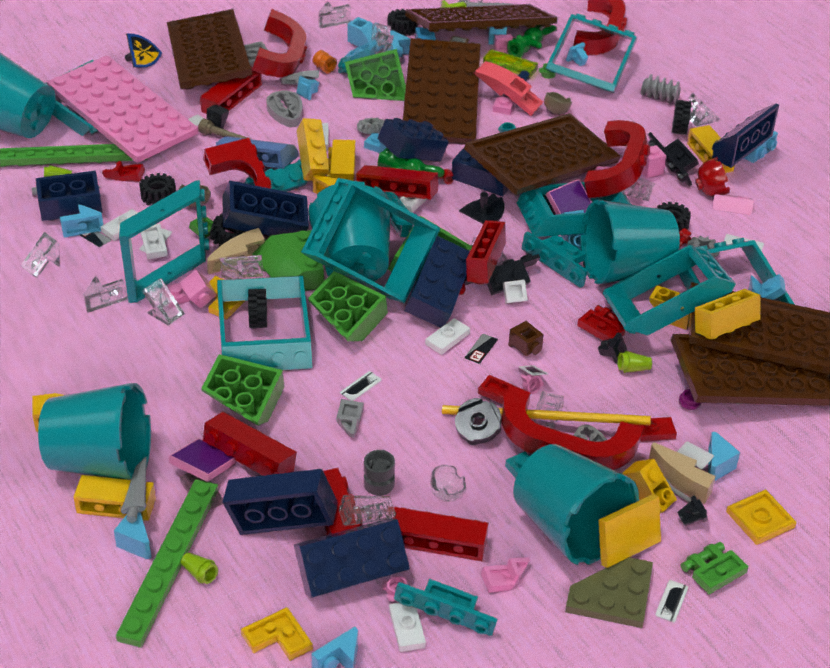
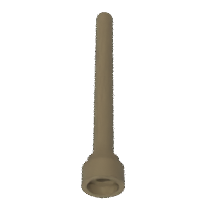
[198,119,247,138]

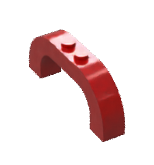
[574,0,628,55]
[252,9,307,77]
[584,120,650,198]
[501,386,644,470]

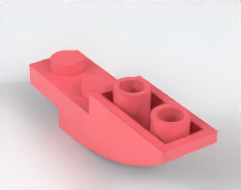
[474,61,543,116]

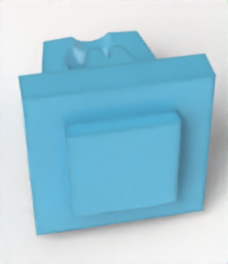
[566,42,588,66]
[296,76,319,100]

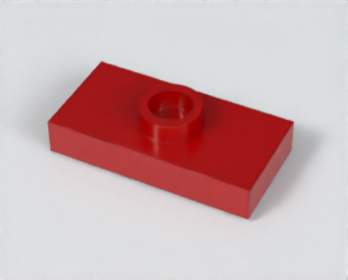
[478,375,526,404]
[632,417,677,442]

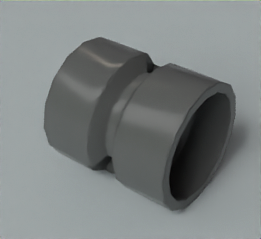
[364,450,395,496]

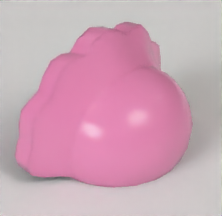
[520,374,544,394]

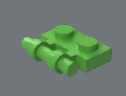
[681,542,749,595]

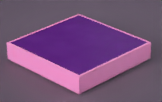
[545,179,591,215]
[169,438,236,482]

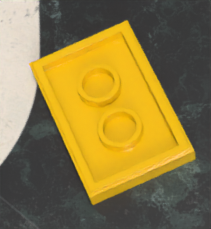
[599,494,661,568]

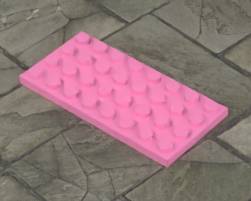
[47,55,198,163]

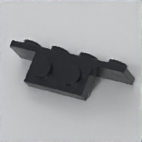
[647,132,699,186]
[464,254,541,295]

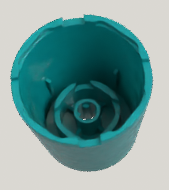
[0,53,56,138]
[308,181,391,281]
[581,200,680,284]
[38,383,151,480]
[513,444,639,565]

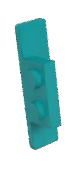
[245,159,307,192]
[384,192,413,237]
[521,232,588,288]
[394,579,498,636]

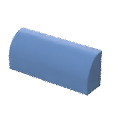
[216,136,299,169]

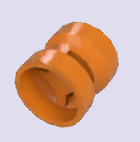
[312,50,337,73]

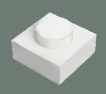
[503,280,528,304]

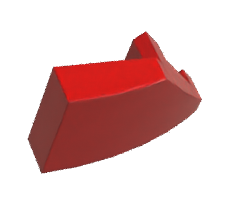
[102,161,145,182]

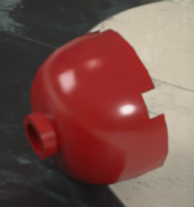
[695,157,730,197]

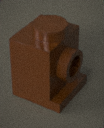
[508,321,544,356]

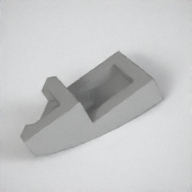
[281,70,319,85]
[336,399,364,438]

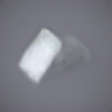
[318,2,351,29]
[371,22,394,54]
[688,93,720,126]
[20,232,60,278]
[220,255,263,280]
[83,276,128,313]
[142,278,185,325]

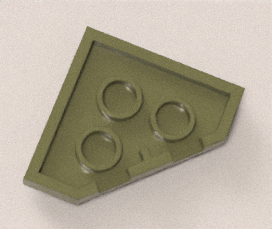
[565,557,653,628]

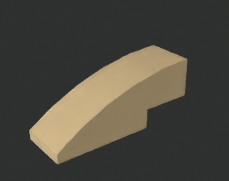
[207,228,265,274]
[649,442,716,504]

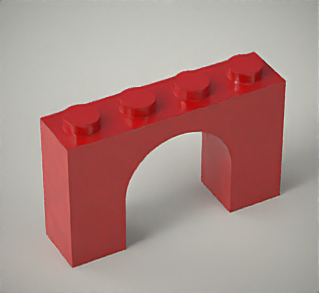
[203,138,272,189]

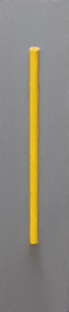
[442,405,651,425]

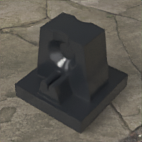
[598,333,627,364]
[677,495,708,526]

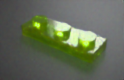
[483,49,538,78]

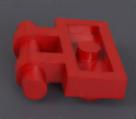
[577,305,625,340]

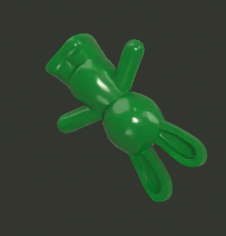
[507,25,557,58]
[378,148,444,177]

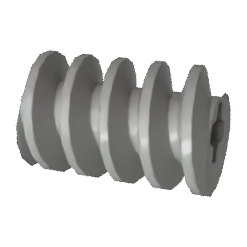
[641,74,681,104]

